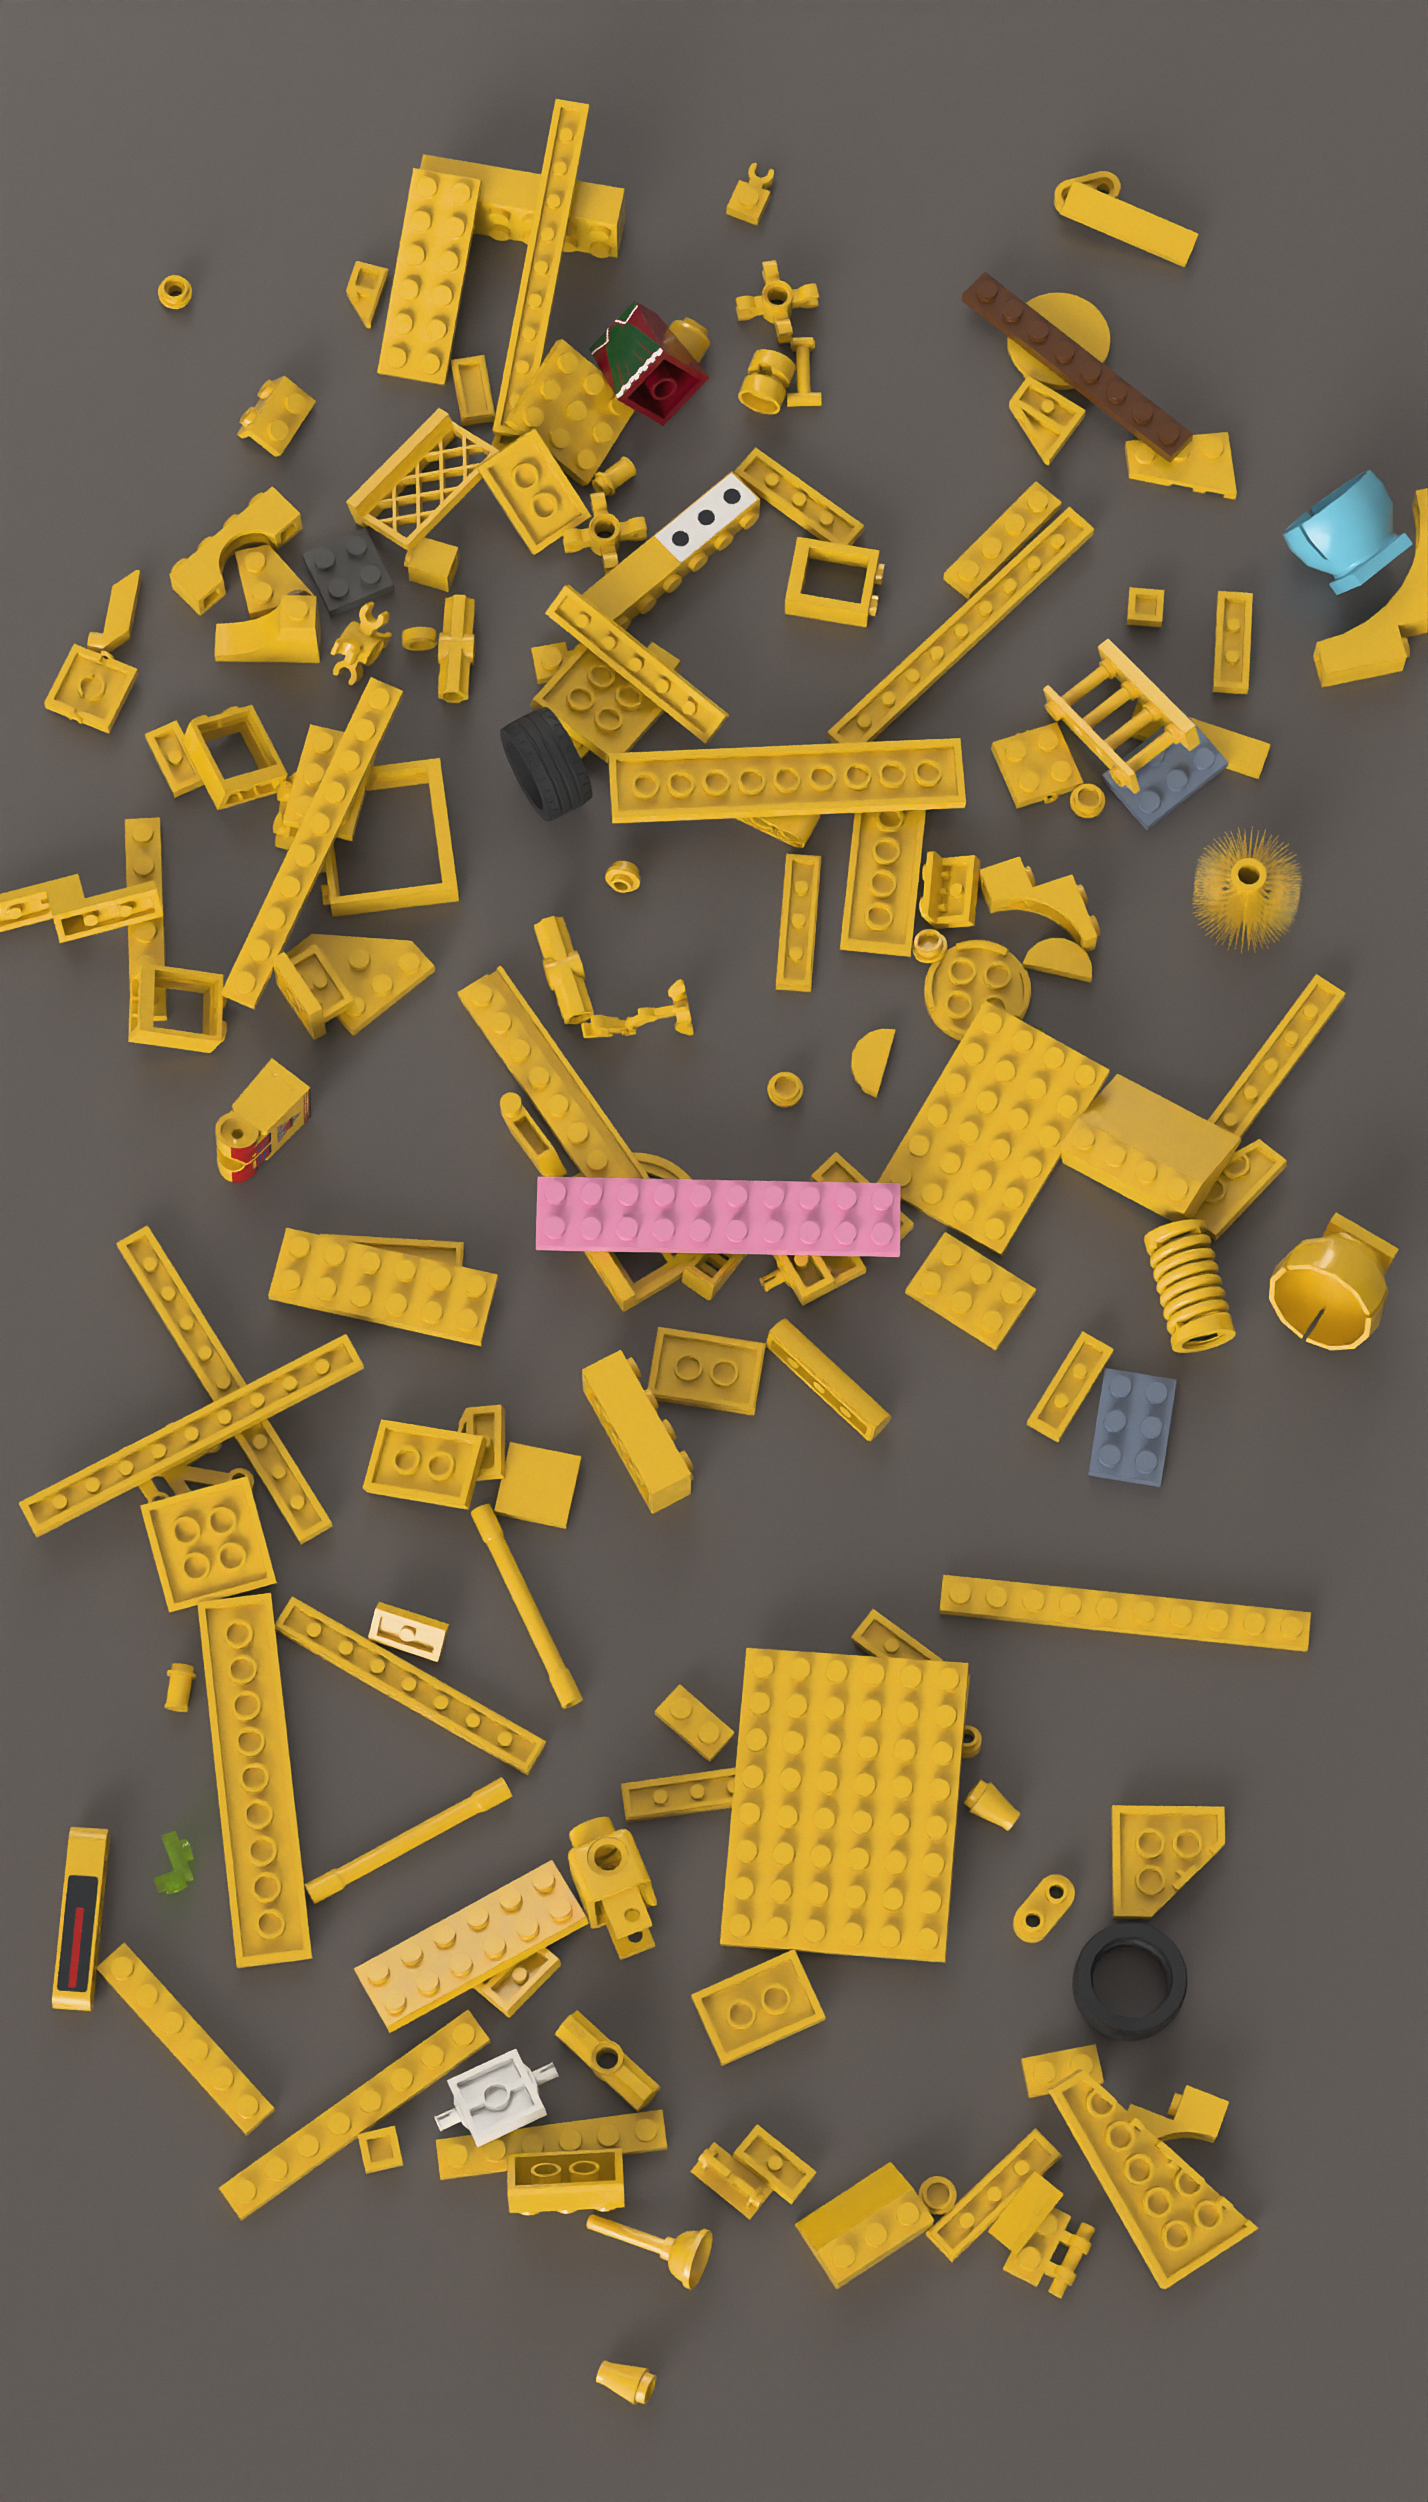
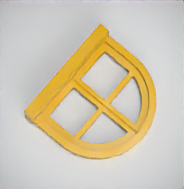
[573,1152,697,1313]

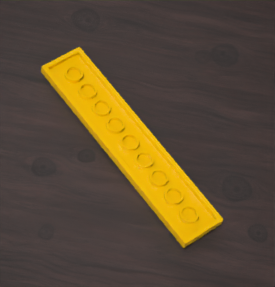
[608,738,966,823]
[197,1593,313,1968]

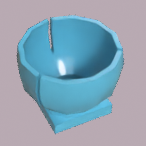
[1282,470,1413,595]

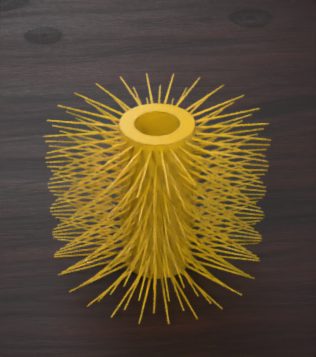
[1192,826,1302,953]

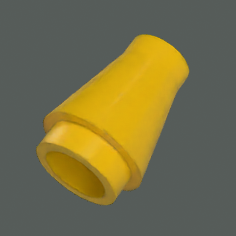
[963,1779,1021,1831]
[596,2360,657,2405]

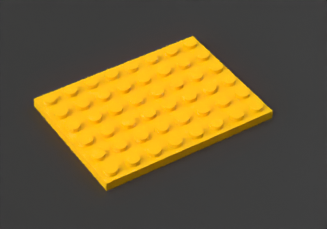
[720,1648,969,1963]

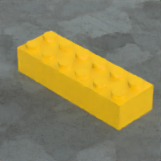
[420,154,625,258]

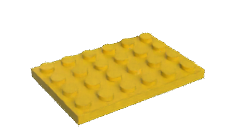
[877,1001,1110,1257]

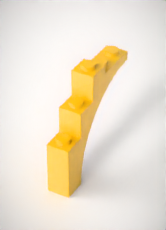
[1313,488,1428,688]

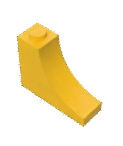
[215,595,322,663]

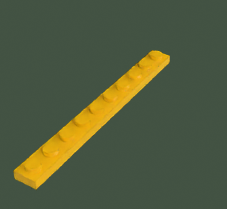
[493,99,590,438]
[827,506,1094,744]
[221,677,404,1010]
[116,1225,333,1545]
[19,1334,364,1538]
[939,1575,1311,1652]

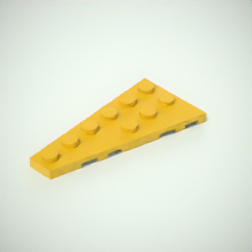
[1048,2069,1259,2289]

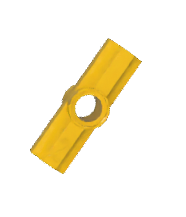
[438,595,476,703]
[534,916,594,1025]
[555,2010,661,2112]

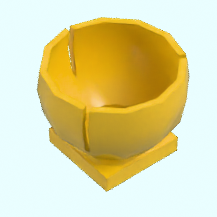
[1269,1212,1399,1350]

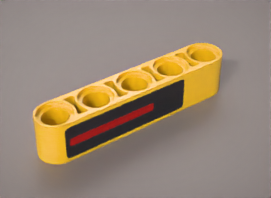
[52,1827,110,2011]

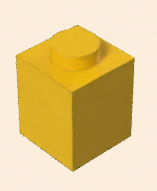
[404,537,460,592]

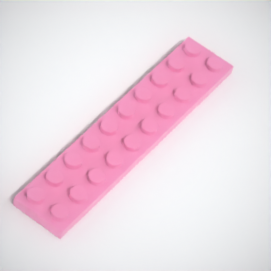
[536,1177,900,1257]

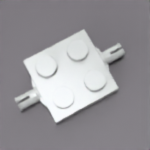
[434,2049,559,2147]

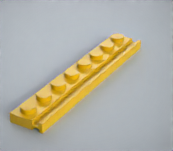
[457,966,650,1179]

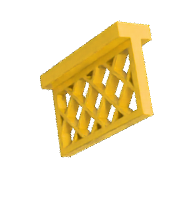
[346,408,499,552]

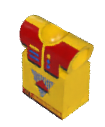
[215,1058,311,1183]

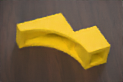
[978,856,1100,952]
[1127,2085,1229,2143]

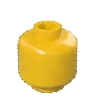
[669,317,710,363]

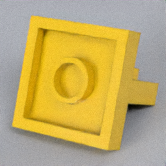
[272,944,355,1040]

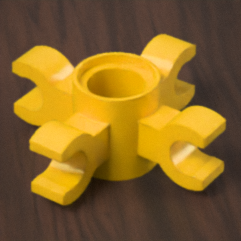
[736,260,819,344]
[562,492,647,575]
[330,601,392,685]

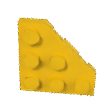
[286,934,435,1036]
[1111,1805,1225,1920]

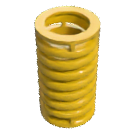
[1144,1219,1236,1353]

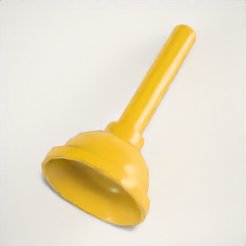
[586,2214,713,2290]

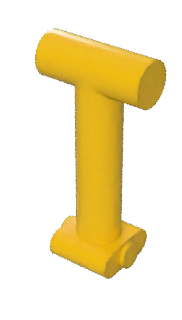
[787,337,822,407]

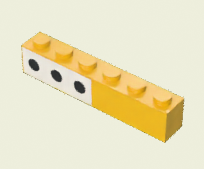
[582,471,760,630]

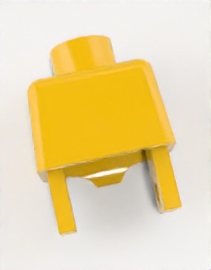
[568,1817,657,1960]

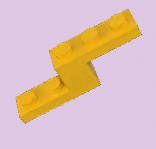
[0,874,164,943]

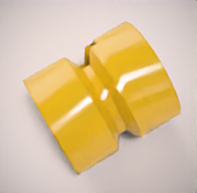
[738,349,796,415]

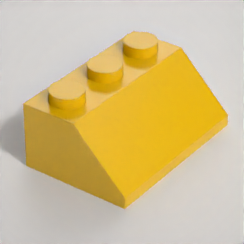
[507,2148,625,2216]
[795,2162,934,2289]

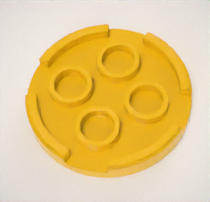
[1007,293,1110,390]
[924,940,1031,1041]

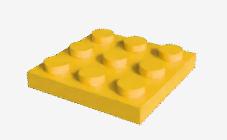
[504,339,635,486]
[530,644,665,763]
[140,1476,277,1613]

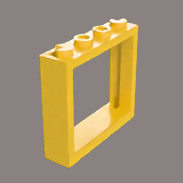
[320,758,459,917]

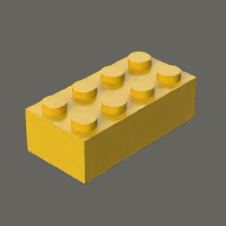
[582,1350,694,1514]

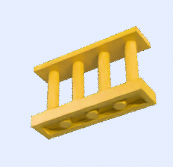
[1043,639,1200,794]

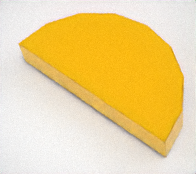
[1022,938,1092,983]
[851,1029,896,1098]

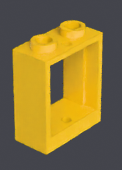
[785,537,885,628]
[182,705,288,810]
[128,963,227,1053]

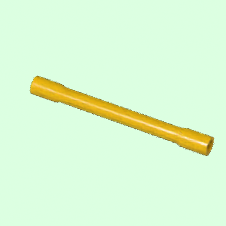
[470,1504,583,1709]
[304,1777,512,1905]

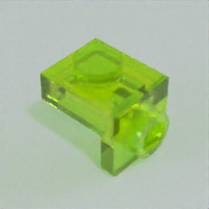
[153,1830,194,1894]

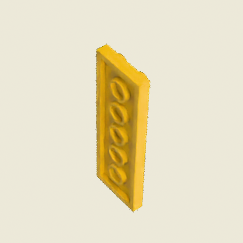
[377,168,482,386]
[840,810,926,957]
[268,1228,498,1346]
[354,1860,589,2033]

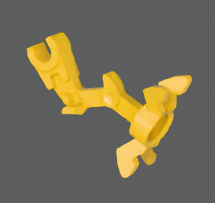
[581,979,694,1038]

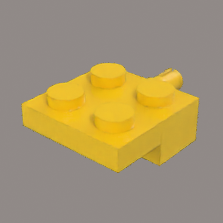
[759,1255,866,1306]

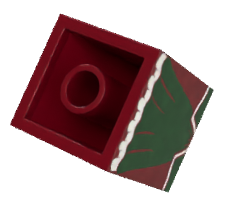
[589,300,709,426]

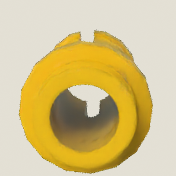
[592,456,637,497]
[164,1663,196,1712]

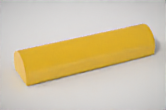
[766,1318,892,1442]

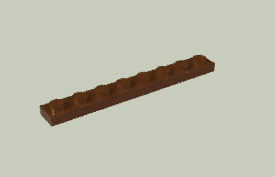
[962,272,1193,463]

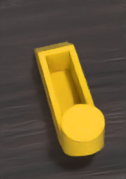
[87,570,142,654]
[500,1092,567,1177]

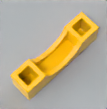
[170,486,303,616]

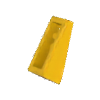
[682,1253,747,1301]

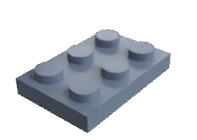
[1102,711,1228,831]
[1088,1368,1177,1487]

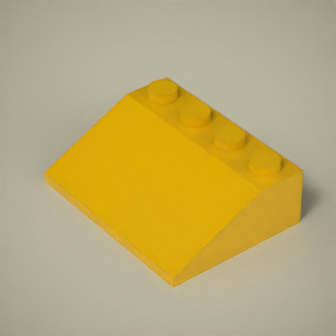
[1059,1073,1241,1222]

